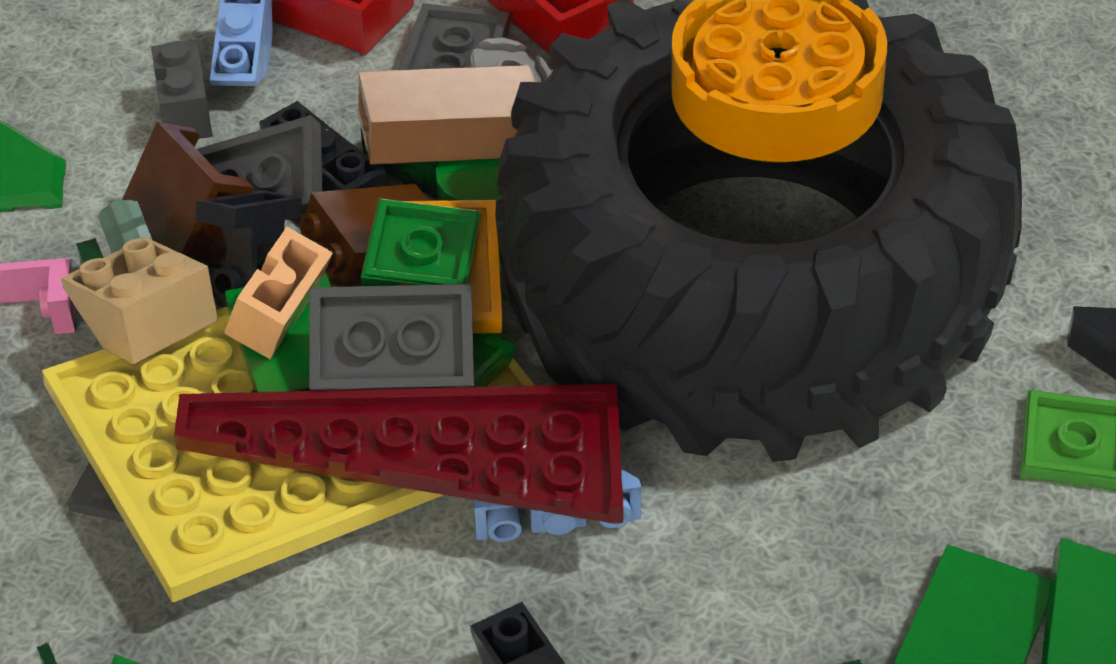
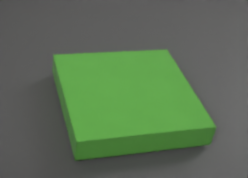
[1020,390,1116,490]

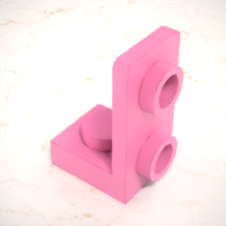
[0,258,77,334]

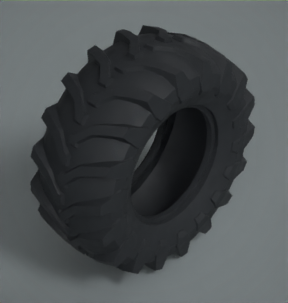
[495,0,1022,462]

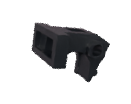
[195,190,302,308]

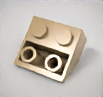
[61,237,218,364]

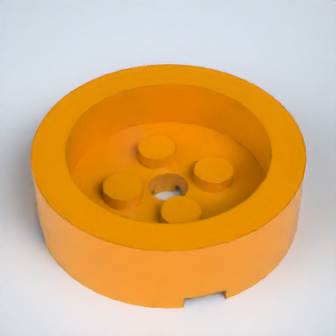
[671,0,887,162]

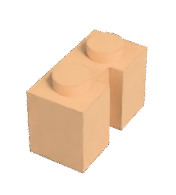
[224,227,333,359]

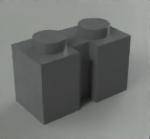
[151,40,213,139]

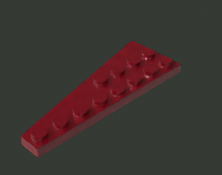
[174,384,623,523]

